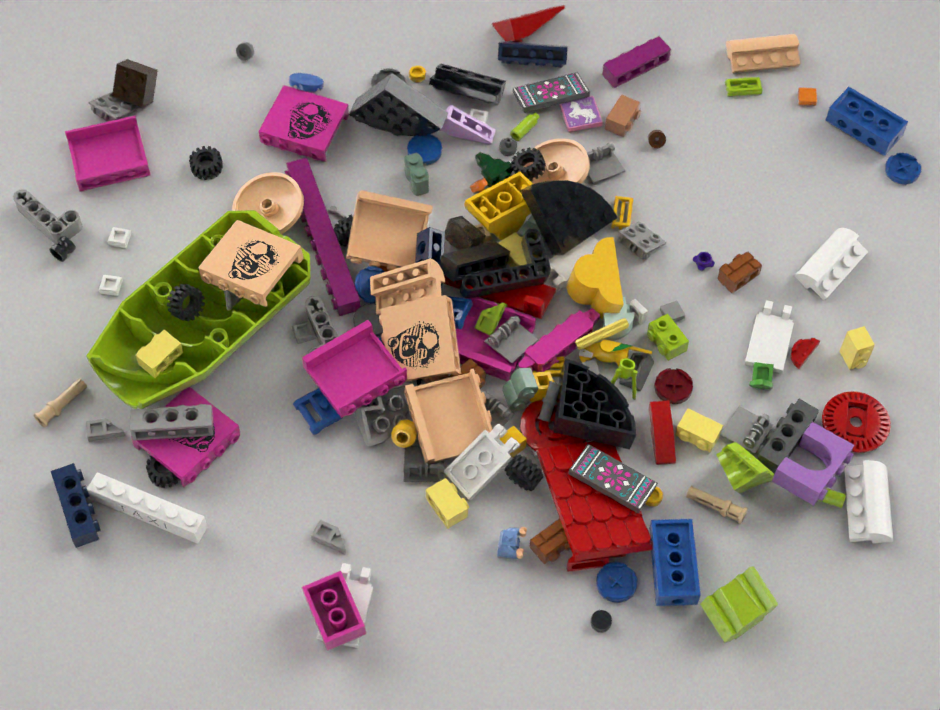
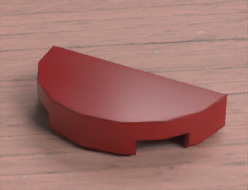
[791,338,820,369]

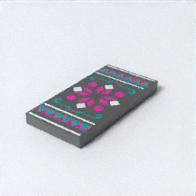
[513,72,590,113]
[568,444,658,514]

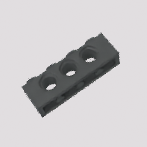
[756,398,819,474]

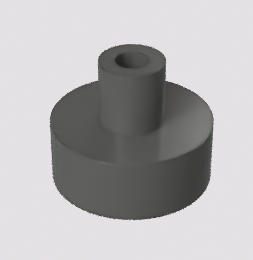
[236,42,254,60]
[499,138,517,156]

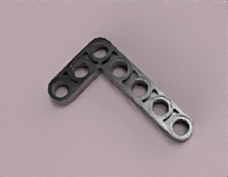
[460,228,551,298]

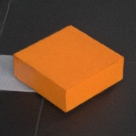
[798,87,817,106]

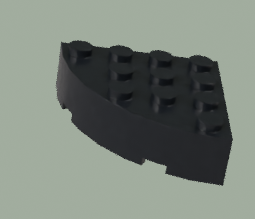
[349,73,448,136]
[520,180,618,255]
[553,358,636,450]

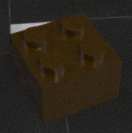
[112,59,158,108]

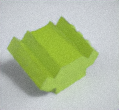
[716,442,774,494]
[700,566,779,643]

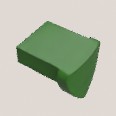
[749,362,774,389]

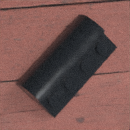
[429,63,506,105]

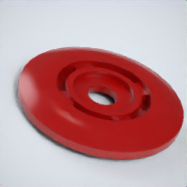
[822,391,891,453]
[520,400,586,451]

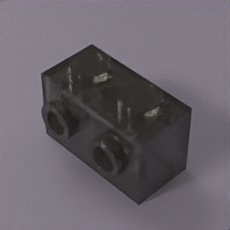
[444,216,486,250]

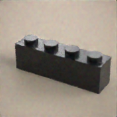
[440,241,510,282]

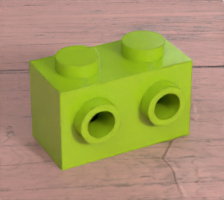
[647,313,689,361]

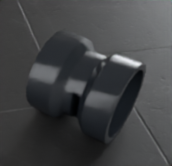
[49,236,76,262]

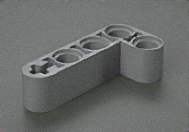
[13,189,82,244]
[305,296,338,354]

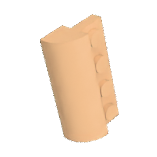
[726,34,800,73]
[370,258,445,315]

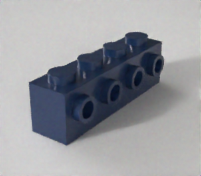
[498,41,568,67]

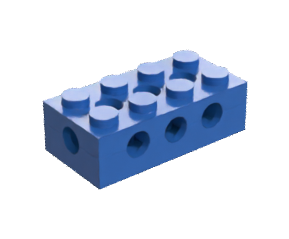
[825,86,908,156]
[649,519,701,606]

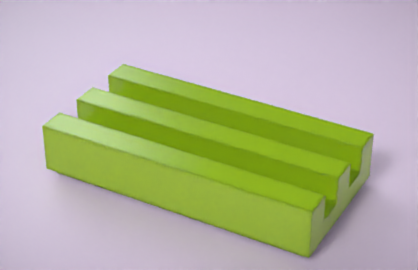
[725,77,763,96]

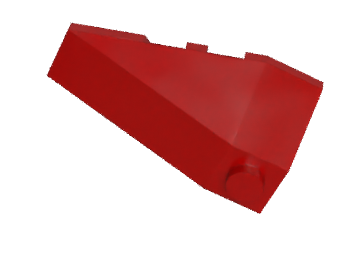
[492,5,565,43]

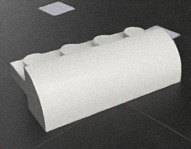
[794,228,868,300]
[844,460,893,543]

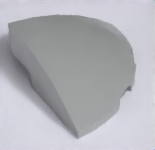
[354,381,412,447]

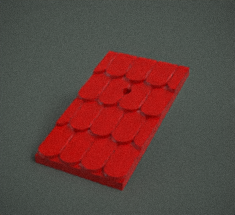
[537,441,653,561]

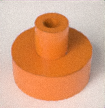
[469,177,488,193]

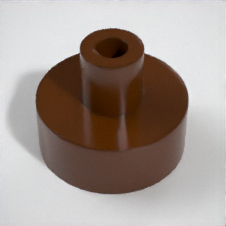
[648,130,666,149]

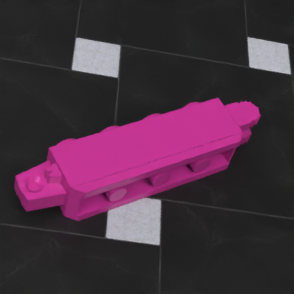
[518,308,600,372]

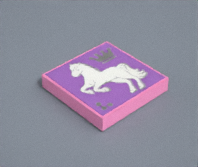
[559,96,603,132]

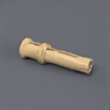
[34,378,87,427]
[686,485,748,525]

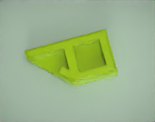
[474,303,507,335]

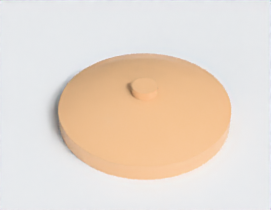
[524,138,590,184]
[232,172,304,234]

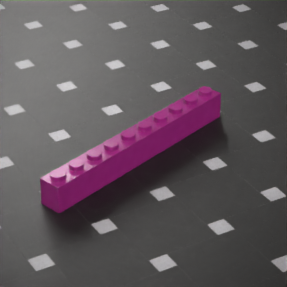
[284,157,361,316]

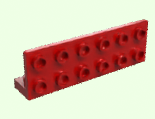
[444,275,556,319]

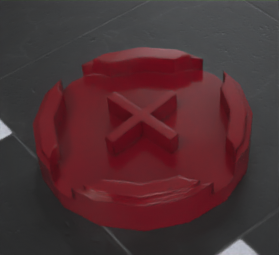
[654,368,693,404]

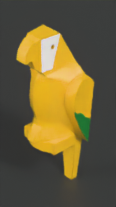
[579,339,652,366]

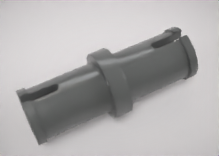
[538,381,561,422]

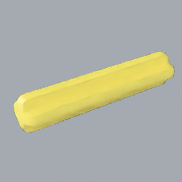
[575,318,629,350]

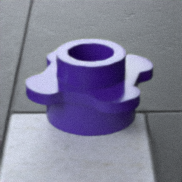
[693,252,715,271]

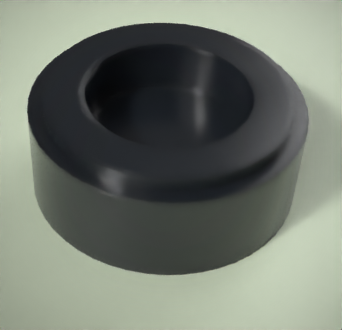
[591,610,612,632]

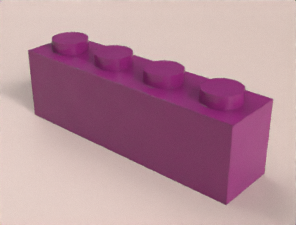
[602,36,671,88]

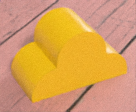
[464,172,533,240]
[566,237,624,320]

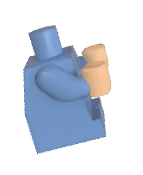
[497,527,527,559]

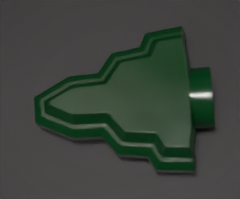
[475,152,514,187]

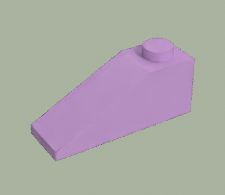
[441,105,496,144]

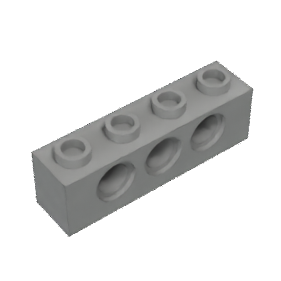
[130,404,213,440]

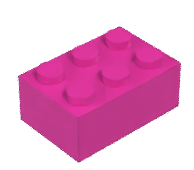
[302,571,366,651]

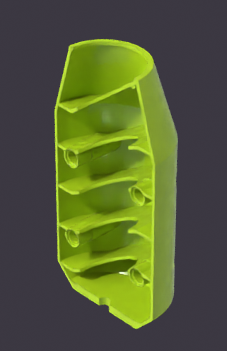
[86,210,311,409]

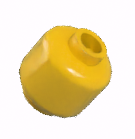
[391,420,417,448]

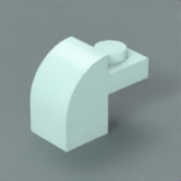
[603,297,634,339]

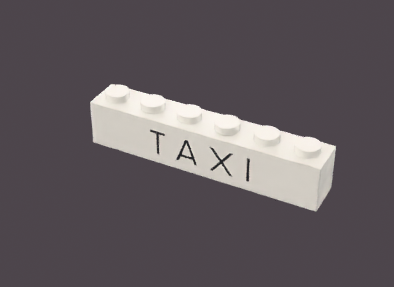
[87,472,208,544]

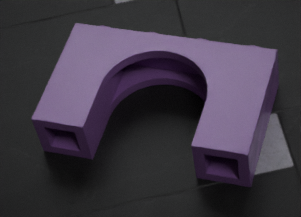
[772,422,854,506]

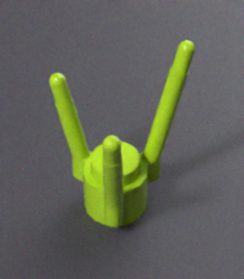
[611,358,638,400]

